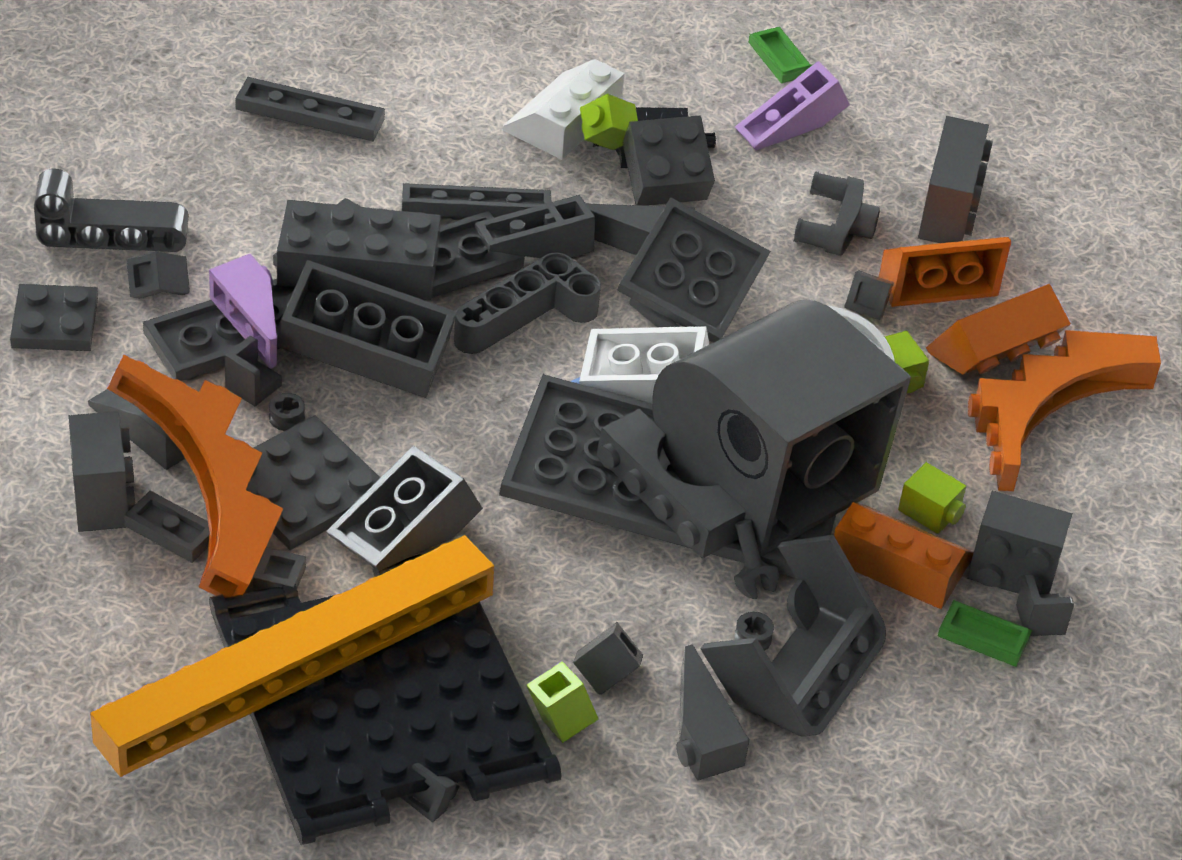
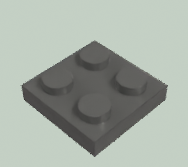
[10,284,98,351]

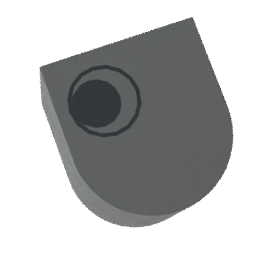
[652,300,911,557]

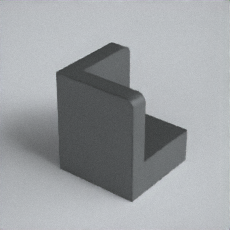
[126,251,190,299]
[225,336,282,407]
[1016,574,1074,636]
[573,622,643,694]

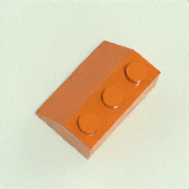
[879,237,1011,307]
[926,284,1071,375]
[834,502,974,610]

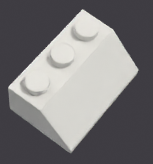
[502,59,625,160]

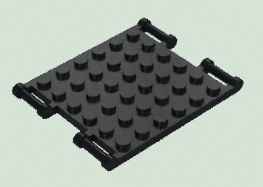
[209,553,562,845]

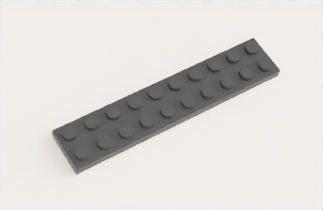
[143,211,525,381]

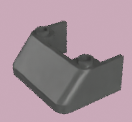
[700,535,886,736]

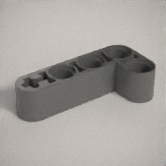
[34,168,189,252]
[454,253,601,354]

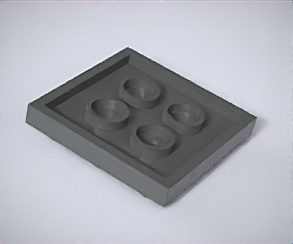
[617,197,771,342]
[246,415,381,550]

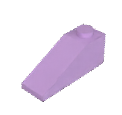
[735,61,850,150]
[209,254,277,369]

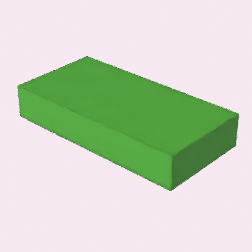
[748,27,812,83]
[938,600,1032,667]

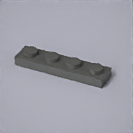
[235,77,385,142]
[402,183,552,220]

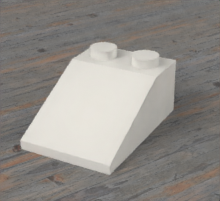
[579,326,709,404]

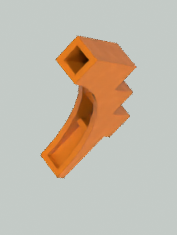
[968,330,1161,491]
[107,355,283,598]

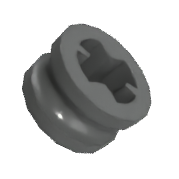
[269,393,305,431]
[734,611,774,651]

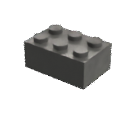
[918,116,993,243]

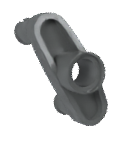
[793,171,880,256]

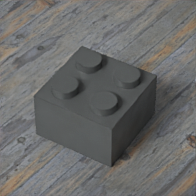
[623,115,715,206]
[68,411,135,532]
[967,490,1073,595]

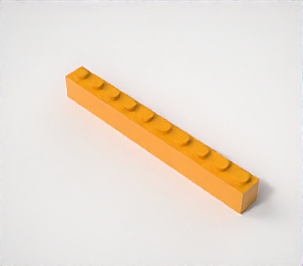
[90,535,494,777]

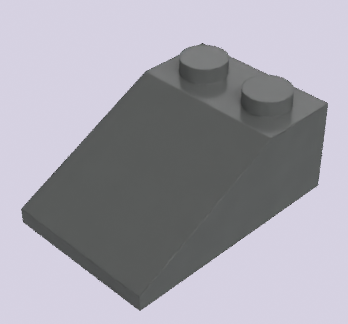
[326,446,483,571]

